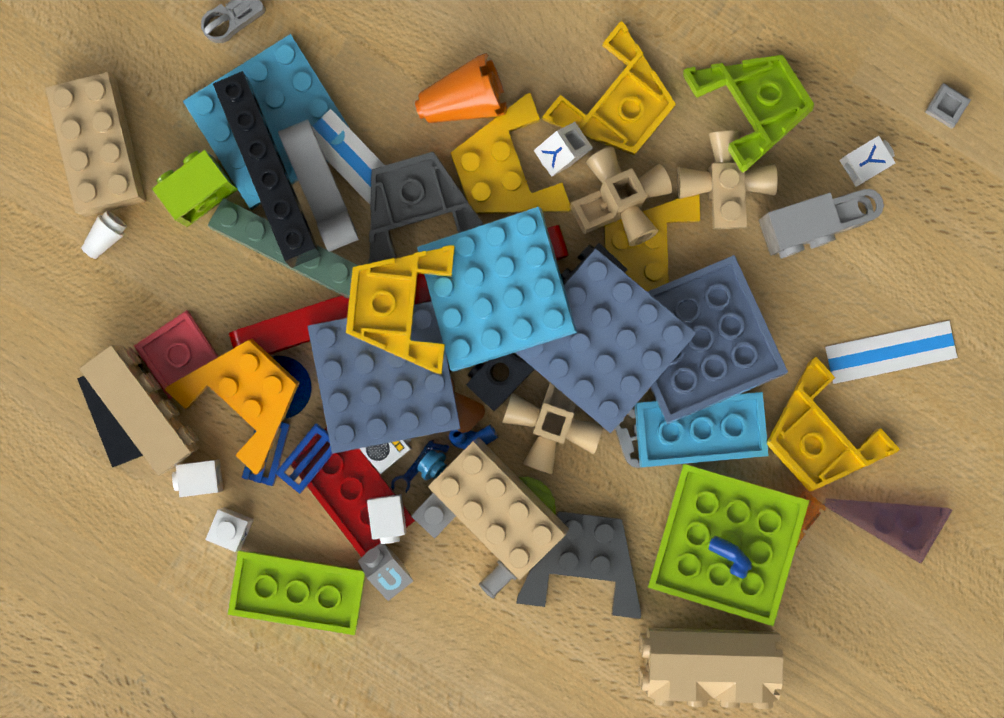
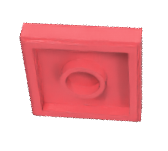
[134,310,219,399]

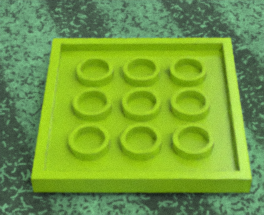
[648,464,809,626]

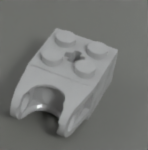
[758,189,884,259]

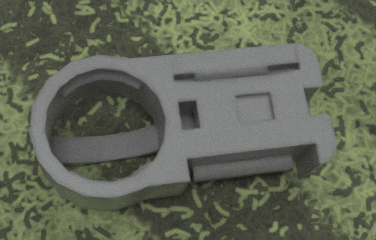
[201,0,266,43]

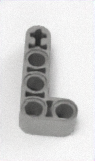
[278,119,359,252]

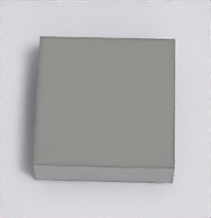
[925,83,971,129]

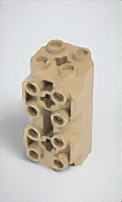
[638,627,783,709]

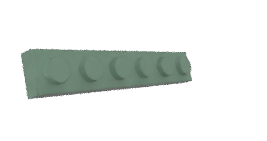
[208,198,359,299]

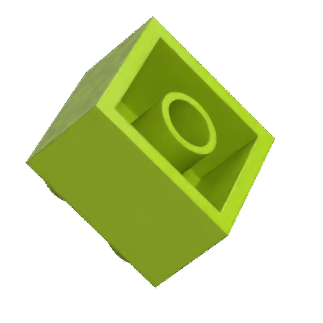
[152,150,238,227]

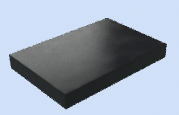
[77,355,146,468]

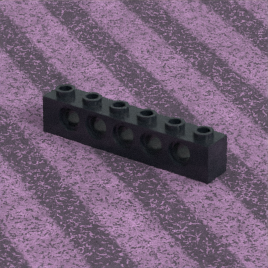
[213,71,321,268]
[466,243,628,411]

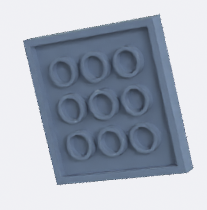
[515,248,696,433]
[648,255,788,425]
[308,301,461,454]

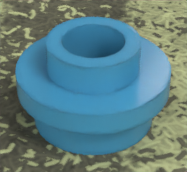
[417,450,447,481]

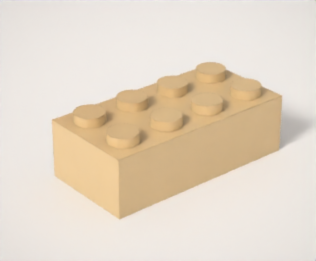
[45,72,146,217]
[79,345,200,476]
[428,437,569,580]

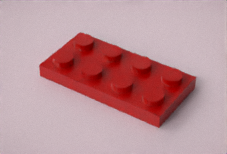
[286,427,415,557]

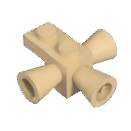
[677,131,778,229]
[570,147,672,246]
[502,382,603,474]

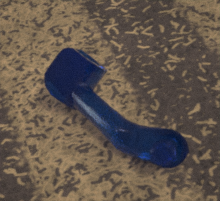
[391,440,449,493]

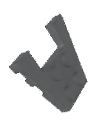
[368,152,484,264]
[516,511,641,619]

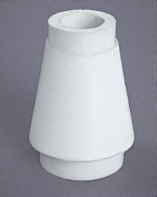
[81,211,127,259]

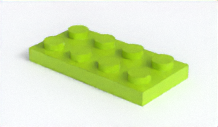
[227,550,365,635]

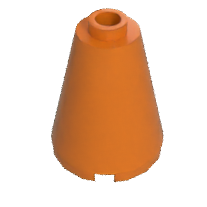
[415,53,507,123]

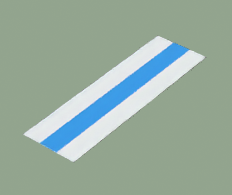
[312,109,385,204]
[825,321,958,384]

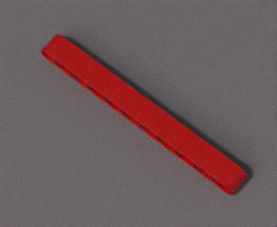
[228,225,569,355]

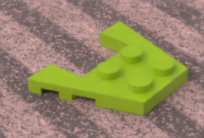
[683,55,814,172]

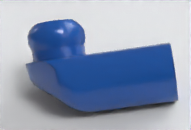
[449,424,498,450]
[709,536,752,579]

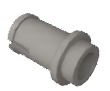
[479,560,517,599]

